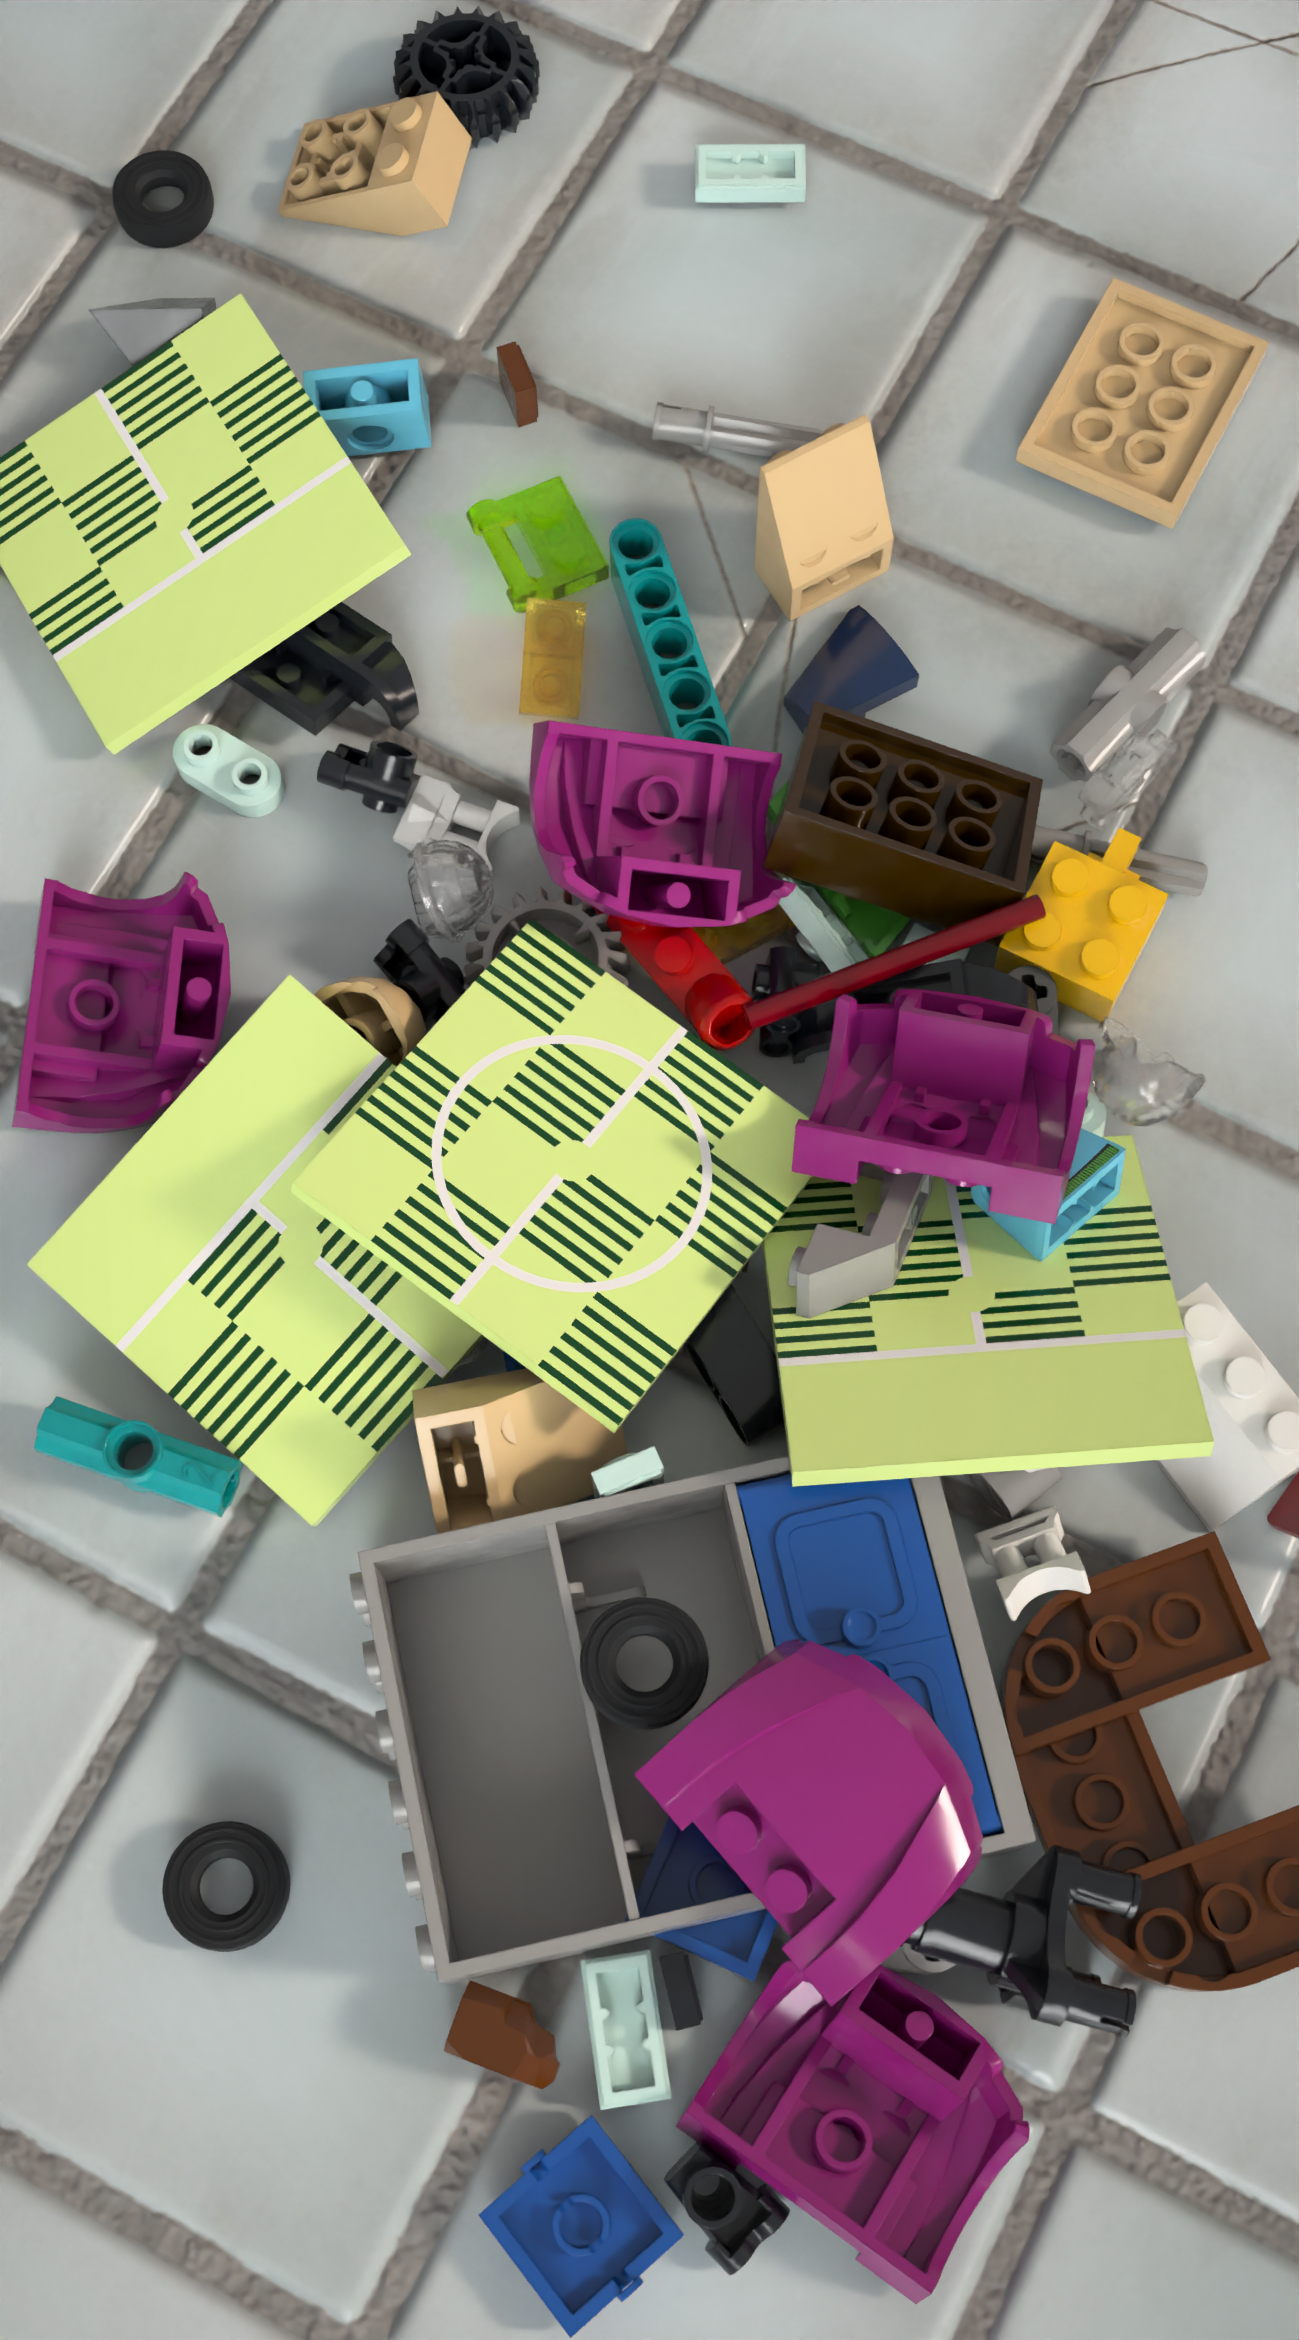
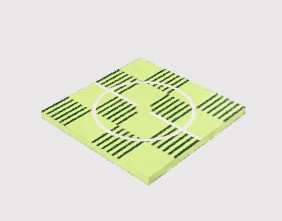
[291,918,814,1433]

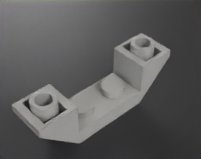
[788,1162,932,1318]

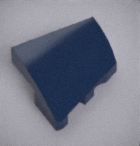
[783,605,919,734]

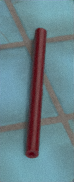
[742,894,1046,1031]

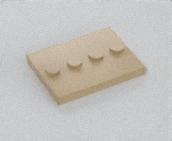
[1016,277,1269,529]

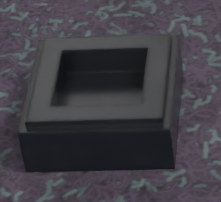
[659,1951,703,2031]

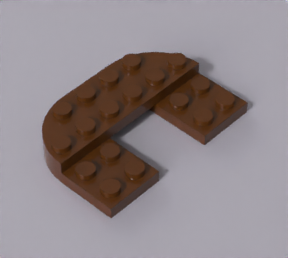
[999,1531,1299,1992]

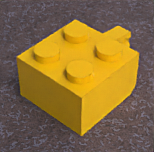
[994,828,1169,1024]

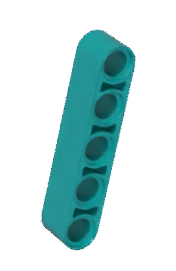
[609,518,731,746]

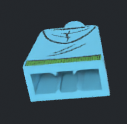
[971,1128,1126,1262]

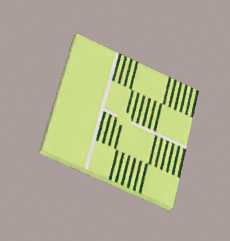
[0,293,412,755]
[27,974,484,1527]
[762,1135,1214,1487]

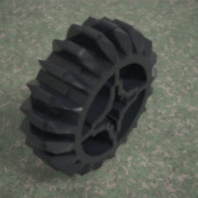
[393,5,540,149]

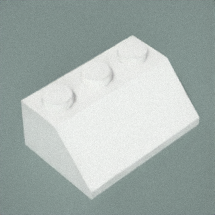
[1155,1282,1299,1532]

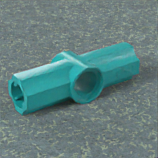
[34,1396,243,1518]

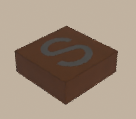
[496,342,539,427]

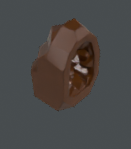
[444,1980,561,2089]

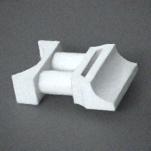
[393,774,521,884]
[974,1505,1091,1621]

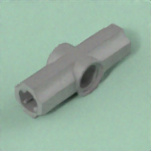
[1050,627,1206,783]

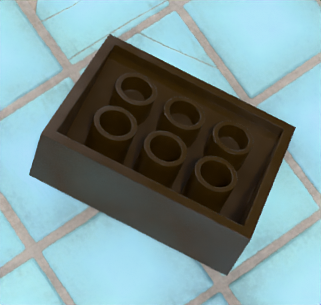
[763,701,1043,947]

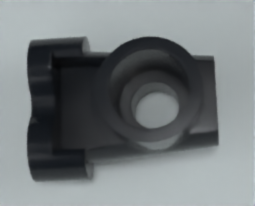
[317,741,421,813]
[373,919,466,1022]
[751,946,820,1057]
[664,2140,790,2275]

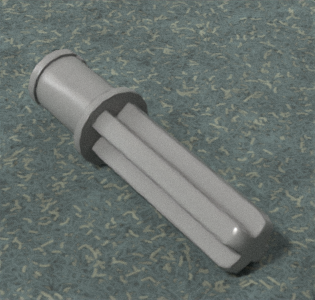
[652,402,823,457]
[1030,824,1208,897]

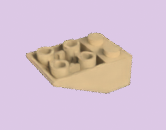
[277,91,472,236]
[754,414,894,621]
[412,1368,628,1534]

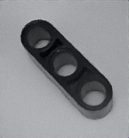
[683,1284,785,1447]

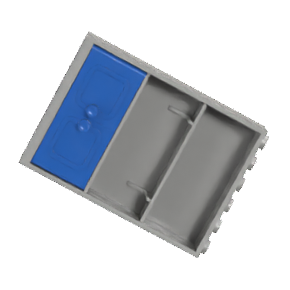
[350,1456,1036,1984]

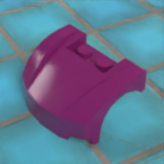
[529,720,796,927]
[12,872,231,1133]
[792,989,1095,1224]
[634,1639,983,2007]
[676,1959,1030,2304]

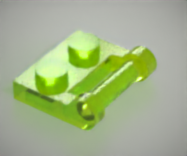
[466,476,609,613]

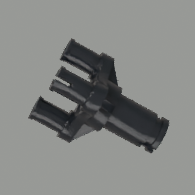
[900,1844,1142,2038]

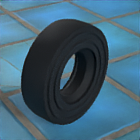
[112,150,214,248]
[580,1598,709,1730]
[162,1821,290,1952]

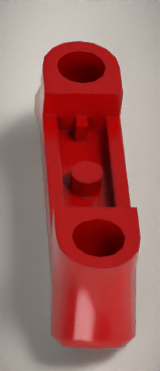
[591,905,756,1051]

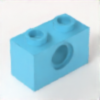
[302,358,432,457]

